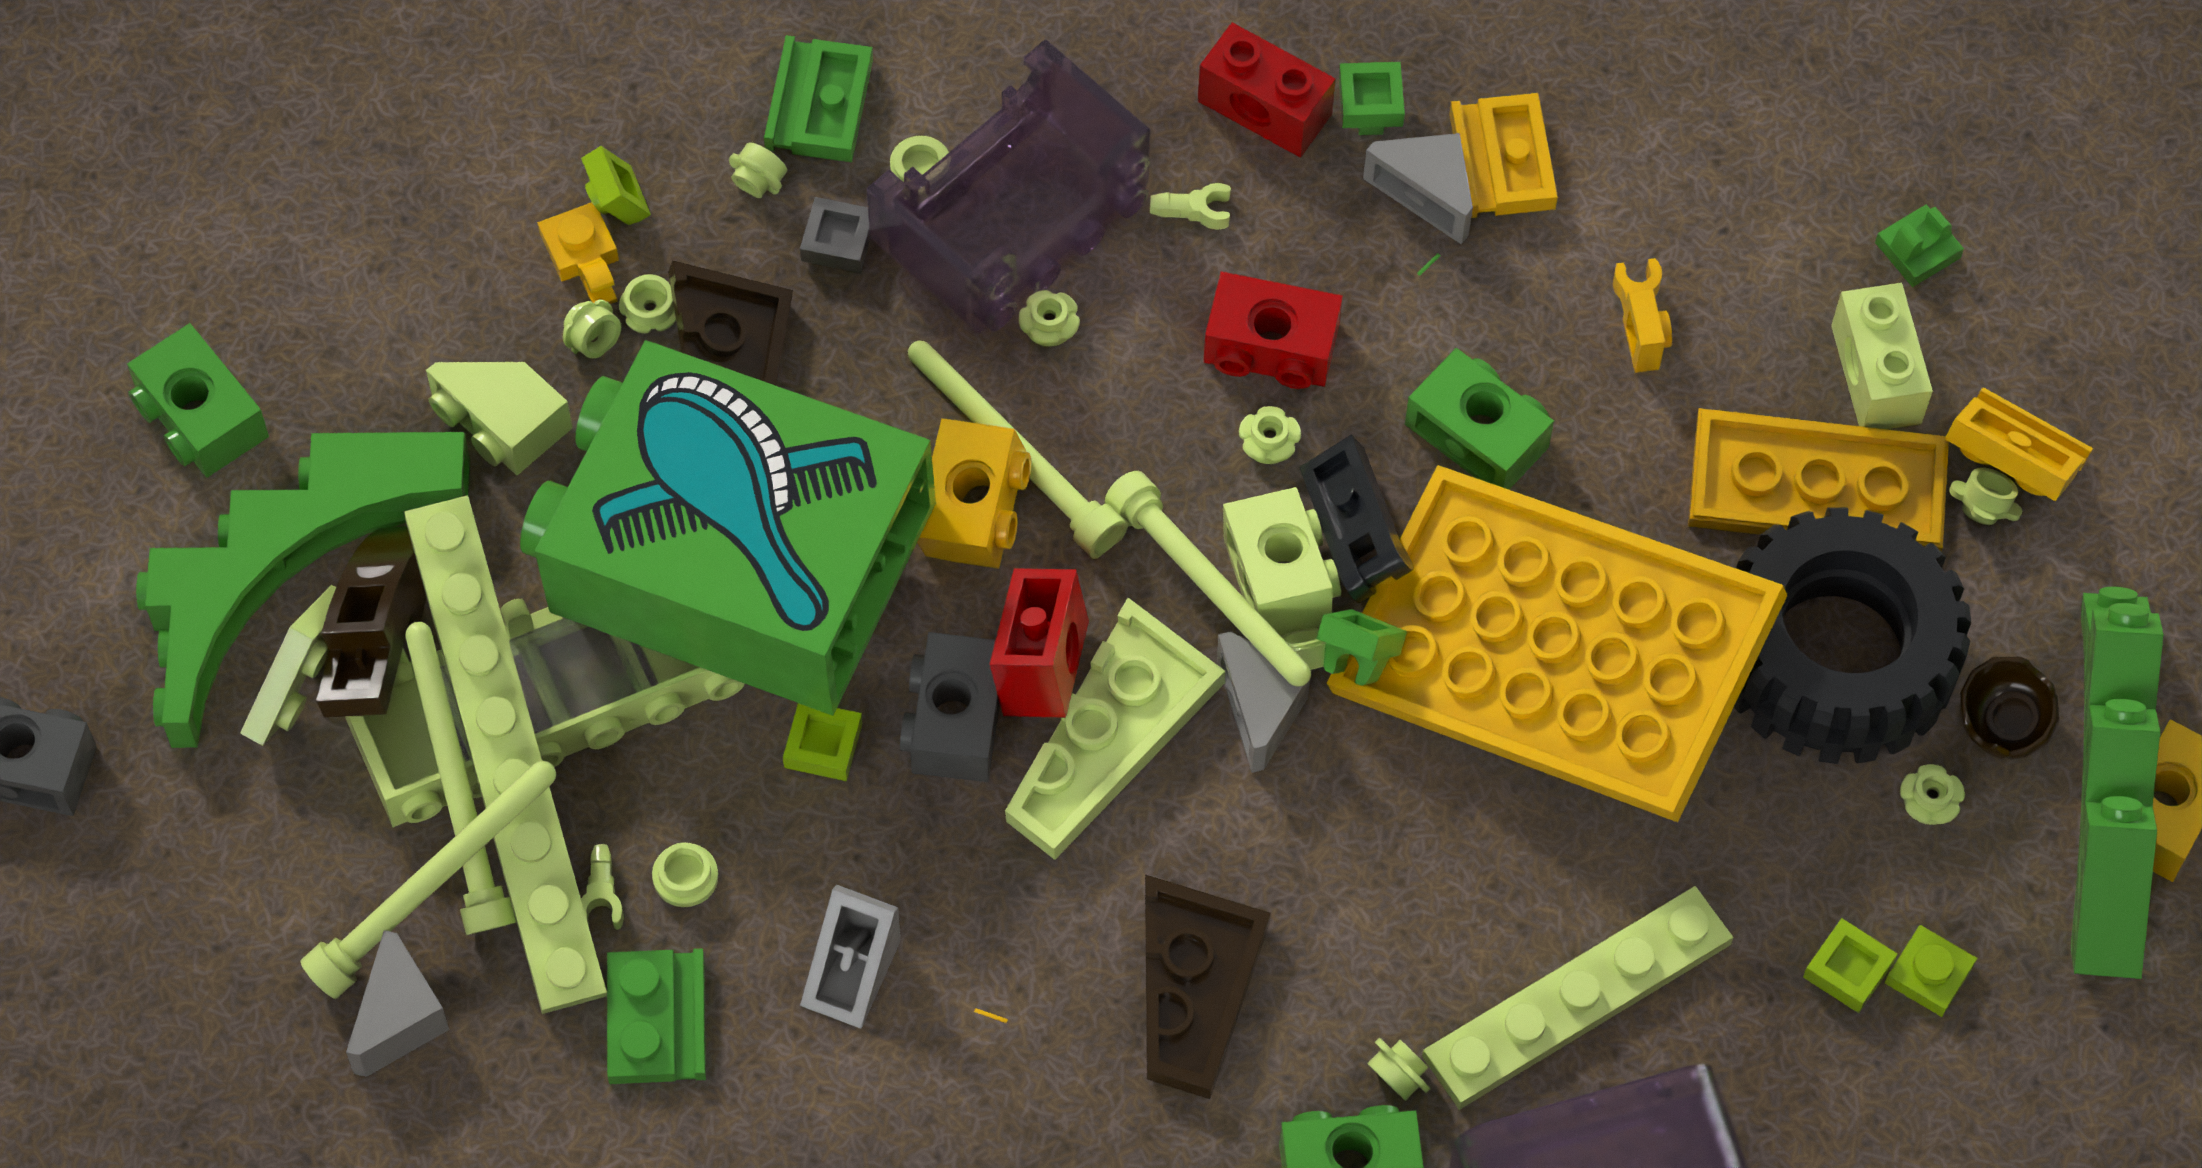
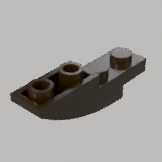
[316,526,427,717]

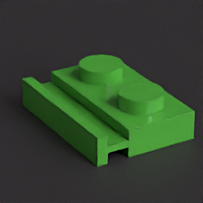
[764,35,873,162]
[607,948,706,1084]

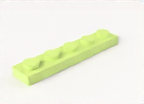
[1422,886,1733,1110]

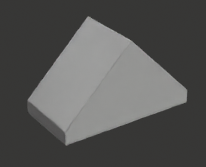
[1363,133,1473,244]
[1217,632,1310,773]
[800,885,901,1028]
[346,930,449,1077]

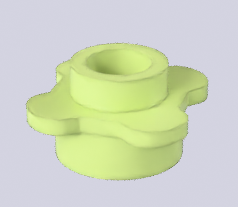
[1949,468,2022,525]
[1367,1038,1431,1101]

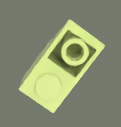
[426,362,572,475]

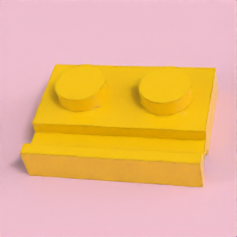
[1449,93,1558,218]
[1945,387,2093,501]

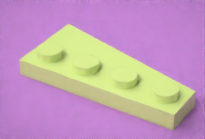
[1005,598,1225,860]

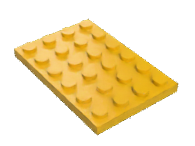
[1326,465,1787,822]

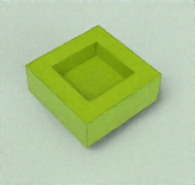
[581,146,651,225]
[783,703,863,781]
[1803,918,1898,1013]
[1885,925,1977,1017]

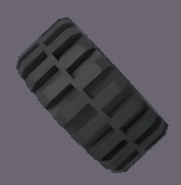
[1734,507,1971,764]

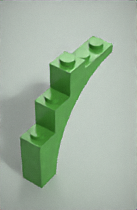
[136,432,470,748]
[2071,587,2164,979]

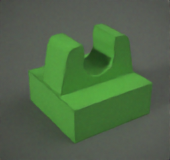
[1339,62,1405,135]
[1875,204,1964,287]
[1316,609,1407,686]

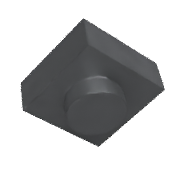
[800,197,876,273]

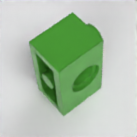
[127,323,269,478]
[1405,348,1554,490]
[1279,1105,1424,1168]

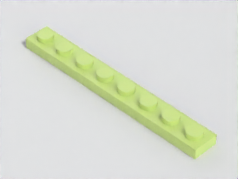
[404,495,607,1014]

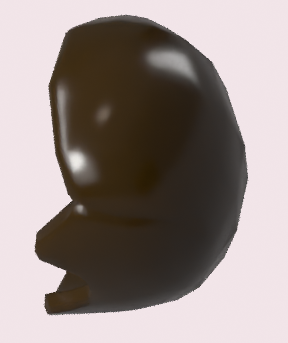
[1960,656,2060,760]

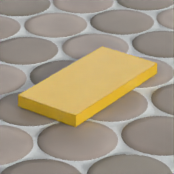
[1688,408,1949,552]

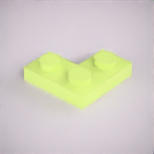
[240,585,336,746]

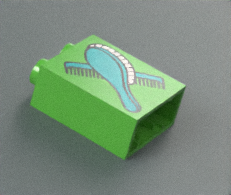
[520,340,936,716]

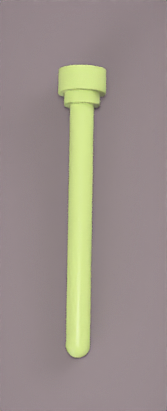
[908,340,1128,559]
[1105,471,1311,687]
[405,622,517,935]
[300,761,556,999]

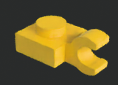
[537,202,619,304]
[1613,258,1672,373]

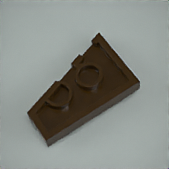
[668,261,793,386]
[1145,874,1271,1099]

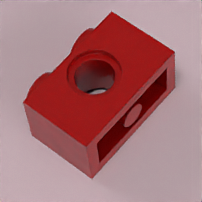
[1198,22,1336,158]
[1203,271,1343,389]
[989,568,1089,718]

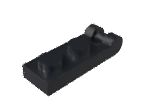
[1299,434,1414,603]

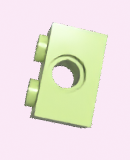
[1831,283,1933,429]
[1223,487,1341,636]

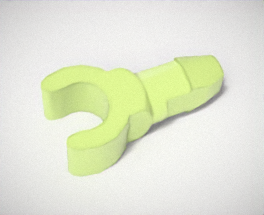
[1150,183,1231,230]
[581,844,624,930]

